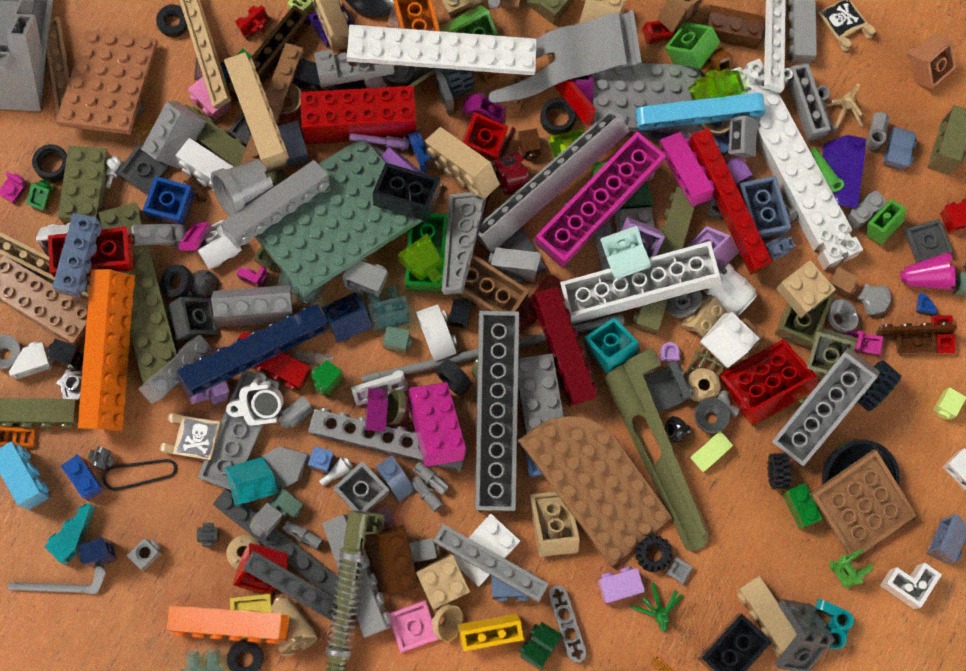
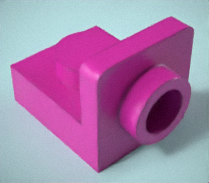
[0,171,27,204]
[236,266,268,288]

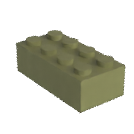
[58,146,111,225]

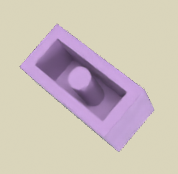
[597,566,645,604]

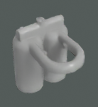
[279,396,314,429]

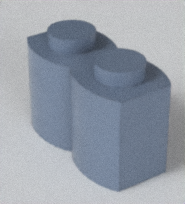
[883,127,917,170]

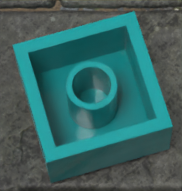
[584,317,639,374]

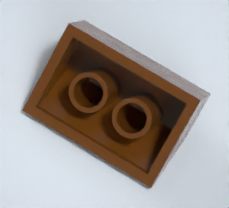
[706,5,764,49]
[365,525,419,593]

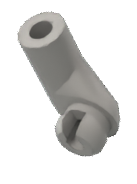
[716,390,740,417]

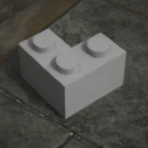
[342,259,388,297]

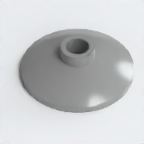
[666,290,702,318]

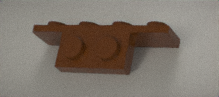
[876,322,957,353]

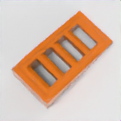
[0,426,36,448]

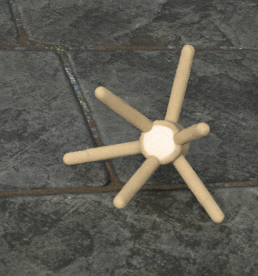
[825,84,864,129]

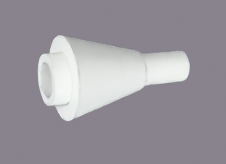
[319,456,353,486]

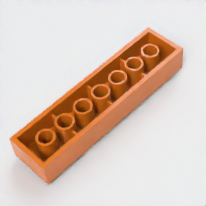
[78,270,135,431]

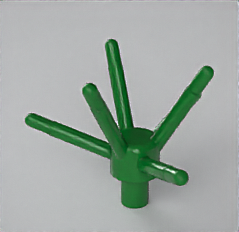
[631,582,683,631]

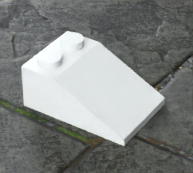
[453,514,520,587]

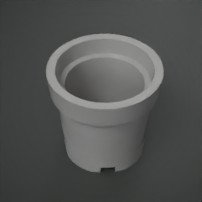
[211,159,273,216]

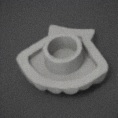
[857,284,891,316]
[56,369,82,400]

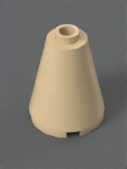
[271,596,317,656]

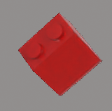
[461,112,509,159]
[233,543,287,594]

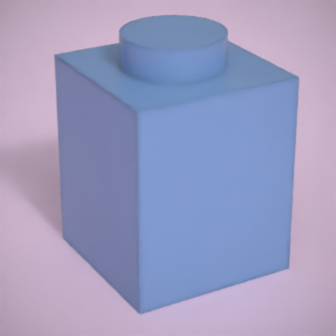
[308,446,335,474]

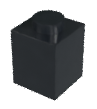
[448,298,473,329]

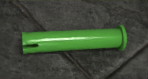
[810,148,844,192]

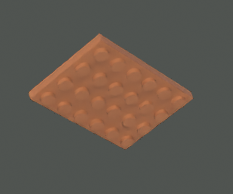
[56,30,158,135]

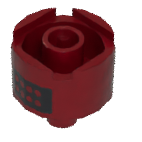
[493,152,530,195]

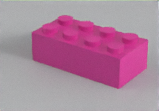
[408,382,466,467]

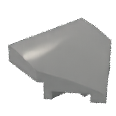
[263,447,309,490]

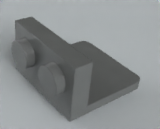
[644,361,693,413]

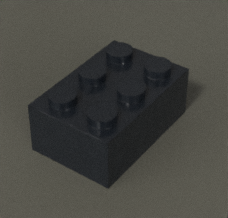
[372,163,440,222]
[697,613,772,671]

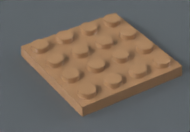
[810,450,917,558]

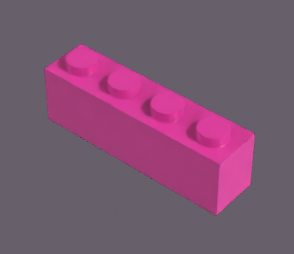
[659,132,715,207]

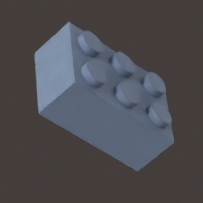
[737,176,791,240]

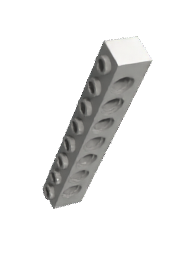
[308,408,467,472]

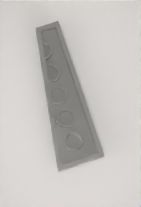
[442,192,487,295]

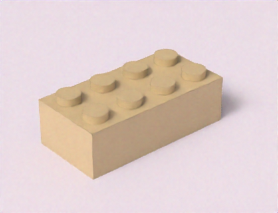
[424,127,500,200]

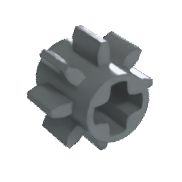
[88,446,114,470]
[197,523,219,547]

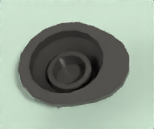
[185,270,219,298]

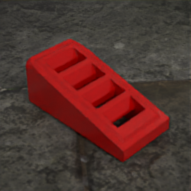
[642,21,681,44]

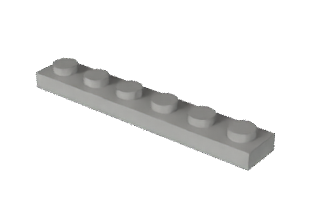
[433,524,549,602]

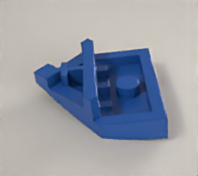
[408,130,430,172]

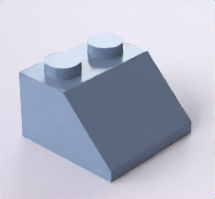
[927,514,966,565]

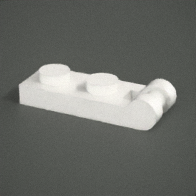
[351,370,408,406]

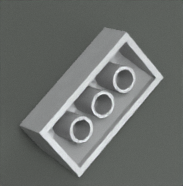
[211,285,294,328]

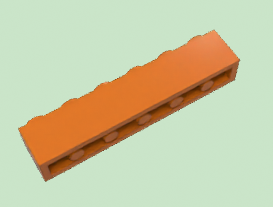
[166,606,290,644]

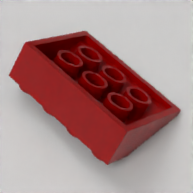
[719,339,817,426]

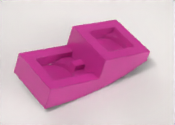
[843,330,884,357]

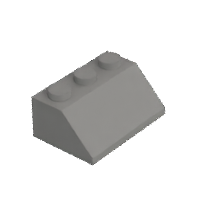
[141,101,207,169]

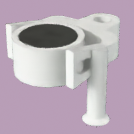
[226,373,283,426]

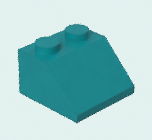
[225,457,278,506]

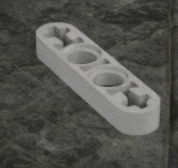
[549,586,586,663]

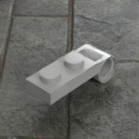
[131,224,187,248]

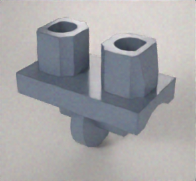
[764,235,795,262]

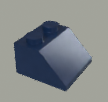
[321,292,373,342]

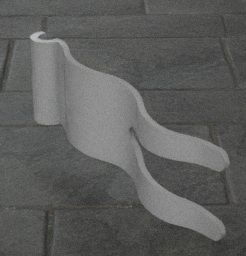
[489,10,641,103]

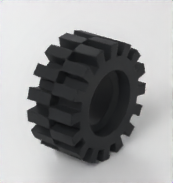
[767,453,792,489]
[635,535,673,572]

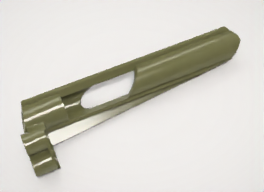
[605,348,709,552]

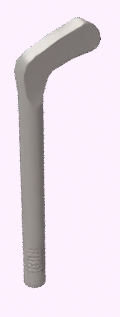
[8,565,107,594]

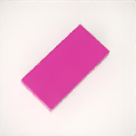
[178,222,212,251]

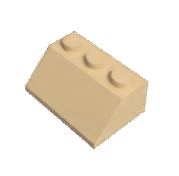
[313,0,349,52]

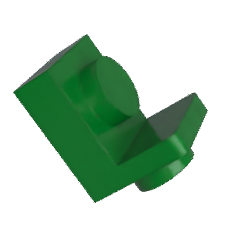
[26,180,56,211]

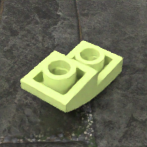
[690,431,733,472]

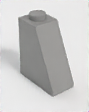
[488,248,541,282]

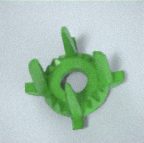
[830,549,874,589]

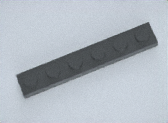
[242,551,354,623]

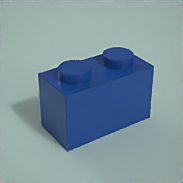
[61,454,105,501]

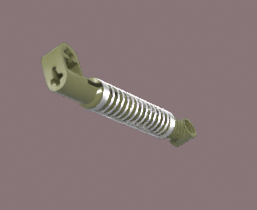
[325,510,385,671]

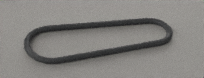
[103,459,177,491]

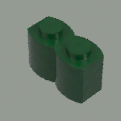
[519,622,562,670]

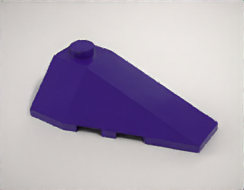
[822,135,866,209]

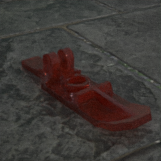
[519,275,561,335]

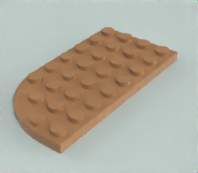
[518,416,672,567]

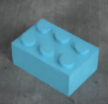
[0,442,50,510]

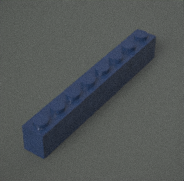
[177,304,328,398]

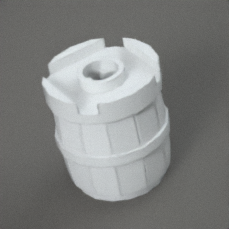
[703,263,758,316]

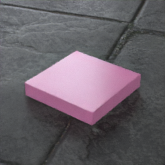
[389,600,438,653]

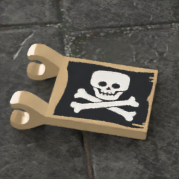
[818,0,875,52]
[160,413,221,461]

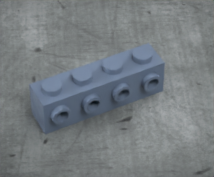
[52,213,102,298]

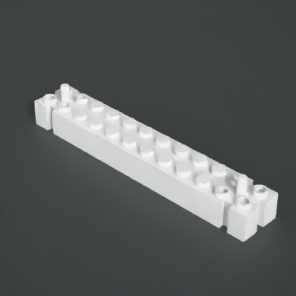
[723,58,863,271]

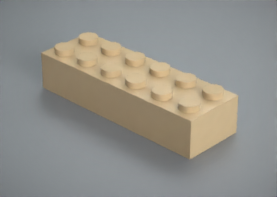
[224,52,289,174]

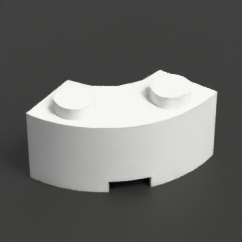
[416,304,457,361]

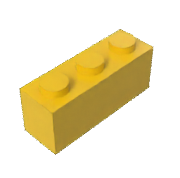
[458,613,523,651]

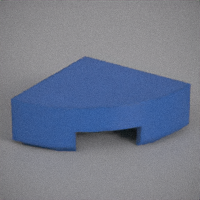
[916,293,937,315]

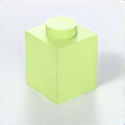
[933,387,966,420]

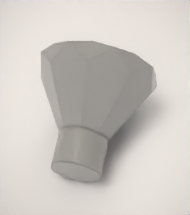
[784,203,798,223]

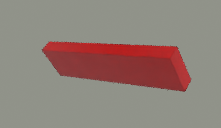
[554,79,596,125]

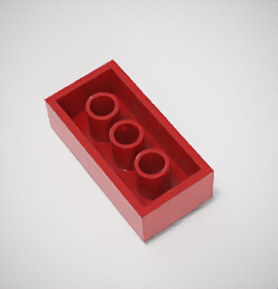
[48,226,134,278]

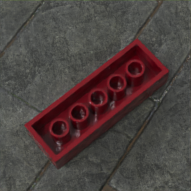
[531,286,598,407]

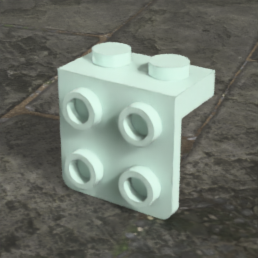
[600,226,651,279]

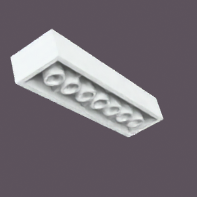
[561,241,722,324]

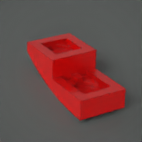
[931,315,956,353]

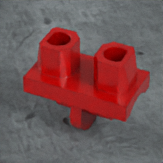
[235,5,270,40]

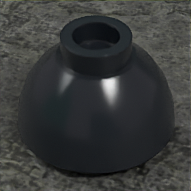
[665,416,691,443]

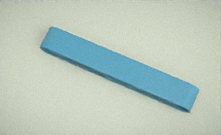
[635,93,766,130]

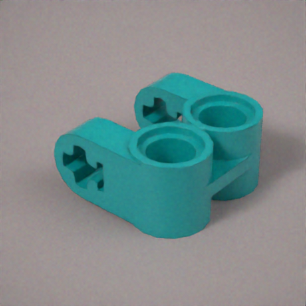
[815,599,854,650]

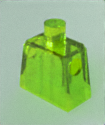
[398,234,443,283]

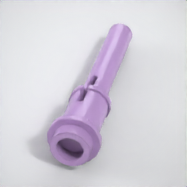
[349,133,409,151]

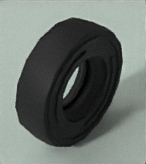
[156,4,188,37]
[160,264,193,299]
[227,640,264,671]

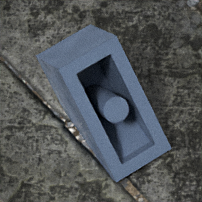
[376,455,415,502]

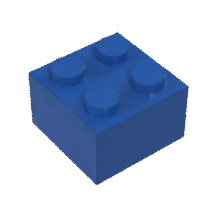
[143,176,195,225]

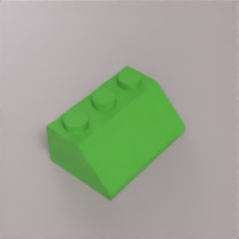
[439,5,499,36]

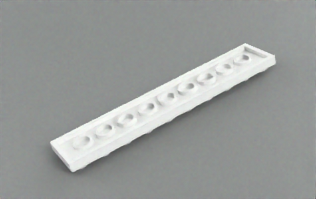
[347,25,536,75]

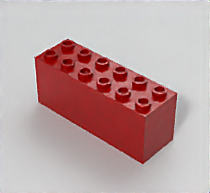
[300,86,416,145]

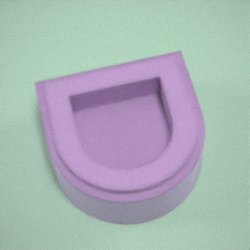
[660,342,680,362]

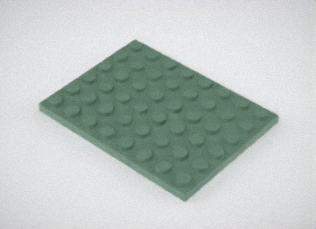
[255,141,424,297]

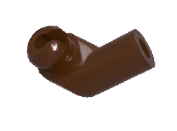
[183,178,207,203]

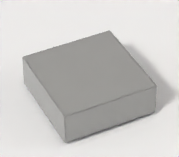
[665,556,693,585]

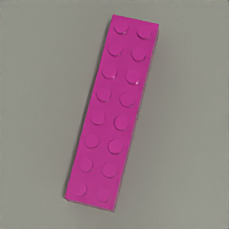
[534,131,666,268]

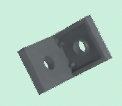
[775,599,835,671]

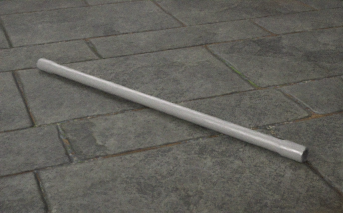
[361,313,624,383]

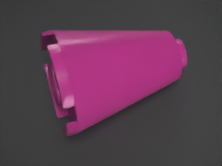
[900,252,955,290]

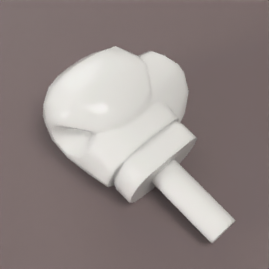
[105,156,123,188]

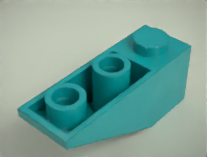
[44,503,96,565]

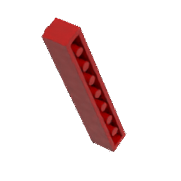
[689,128,773,275]

